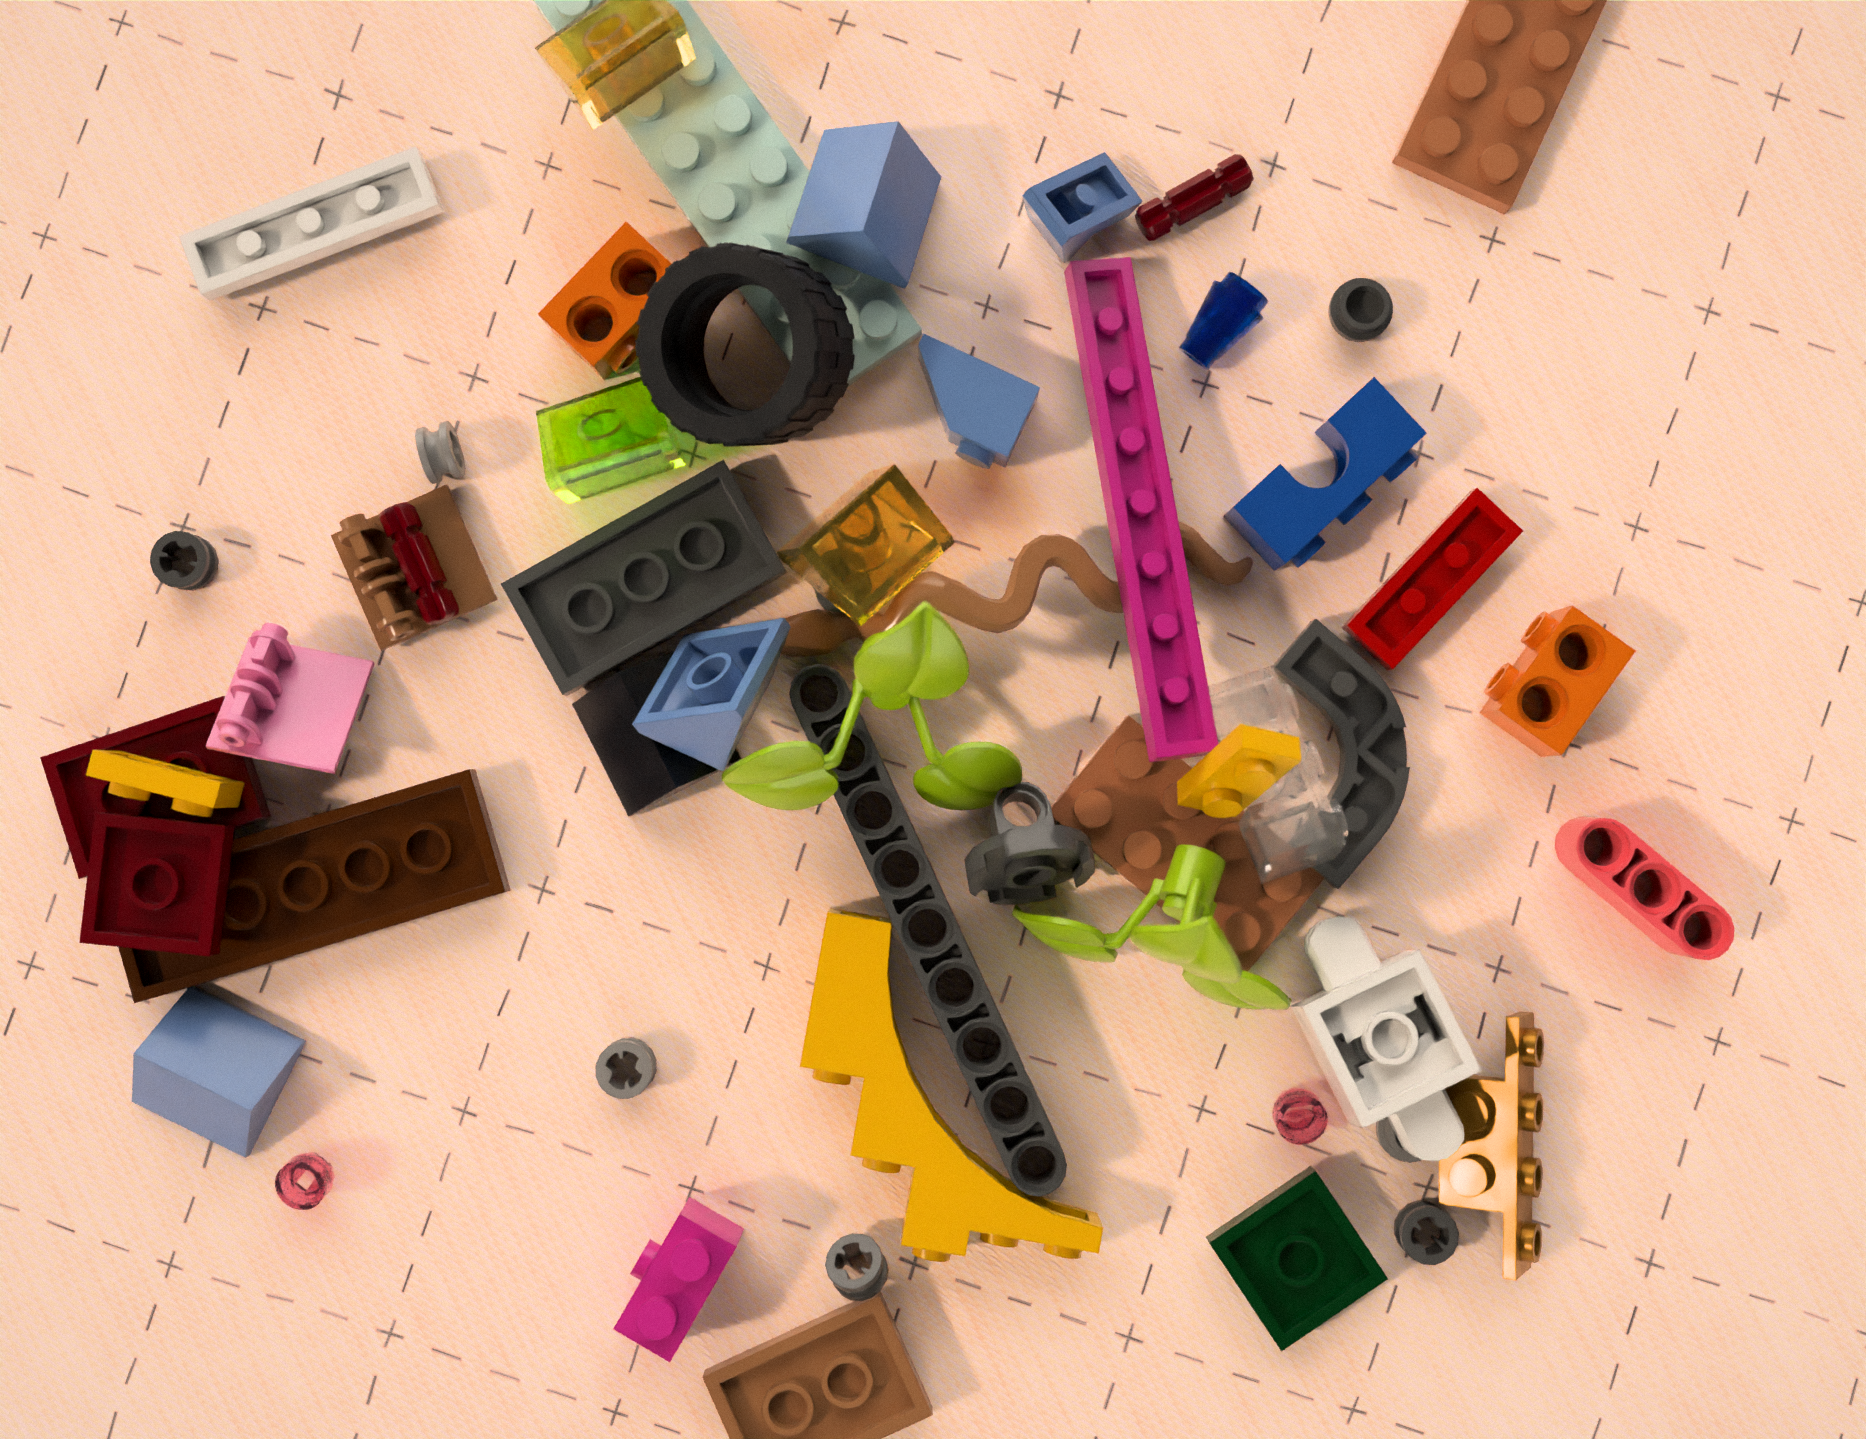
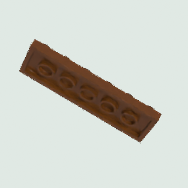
[118,769,511,1004]

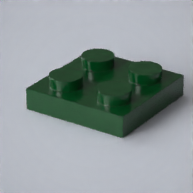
[1206,1166,1388,1352]

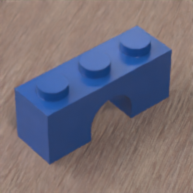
[1223,377,1427,571]

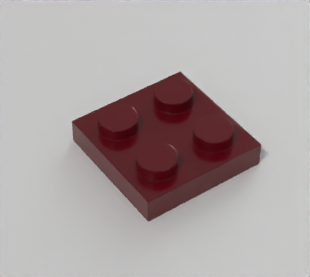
[79,812,235,956]

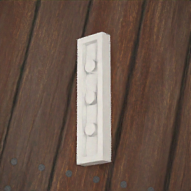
[178,146,444,301]

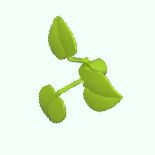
[722,601,1022,810]
[1012,844,1292,1010]

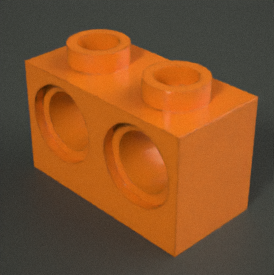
[538,222,671,380]
[1479,605,1636,757]

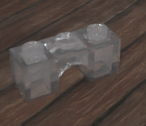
[1208,665,1348,883]

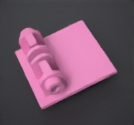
[206,623,375,774]

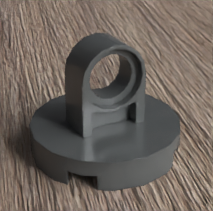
[964,782,1095,905]

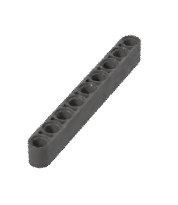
[789,664,1067,1196]

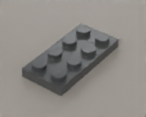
[501,460,787,696]

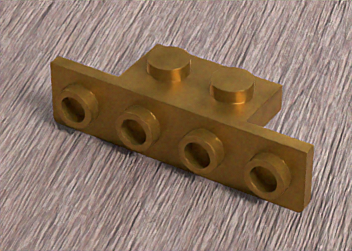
[1439,1011,1544,1280]

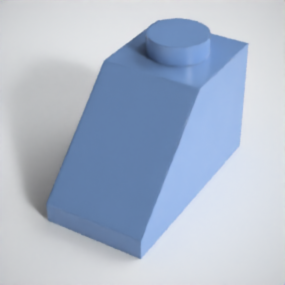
[918,333,1040,469]

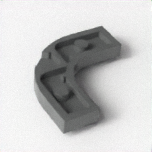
[1270,619,1410,889]

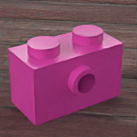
[613,1197,744,1362]

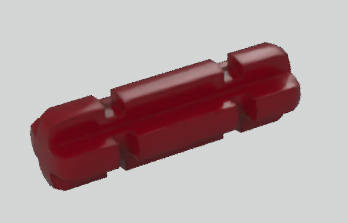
[1135,154,1254,241]
[379,502,460,625]

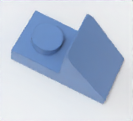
[1022,152,1143,263]

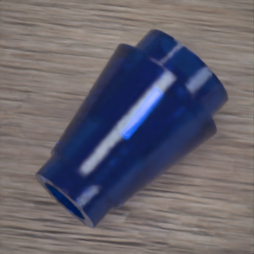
[1178,271,1269,370]

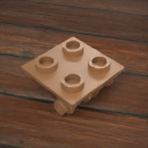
[331,484,498,651]

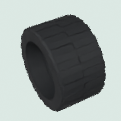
[635,243,855,446]

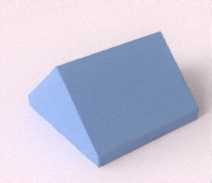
[786,121,941,289]
[633,618,791,772]
[132,986,306,1158]

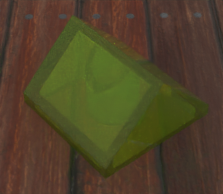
[536,377,686,504]

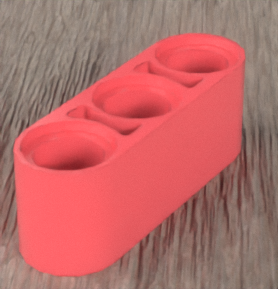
[1555,817,1735,960]

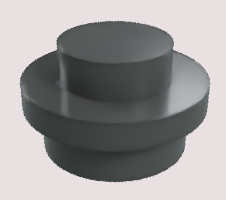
[1328,278,1393,342]

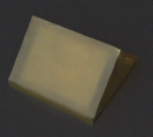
[535,0,696,130]
[777,464,954,627]

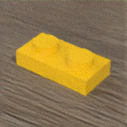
[1177,724,1301,818]
[86,750,245,817]

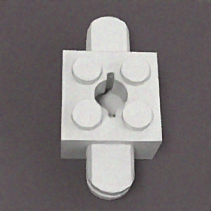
[1290,916,1482,1162]

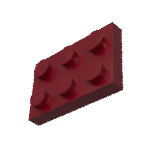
[40,696,271,879]

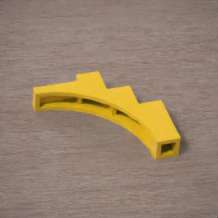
[800,908,1103,1262]

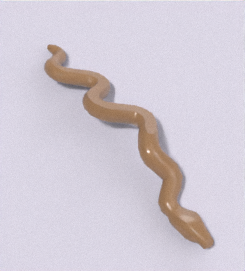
[781,521,1253,657]

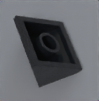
[572,651,742,817]

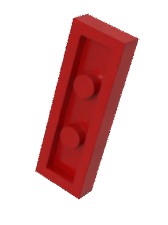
[1341,488,1523,671]

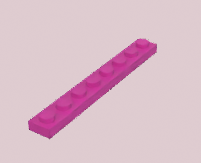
[1064,257,1219,763]

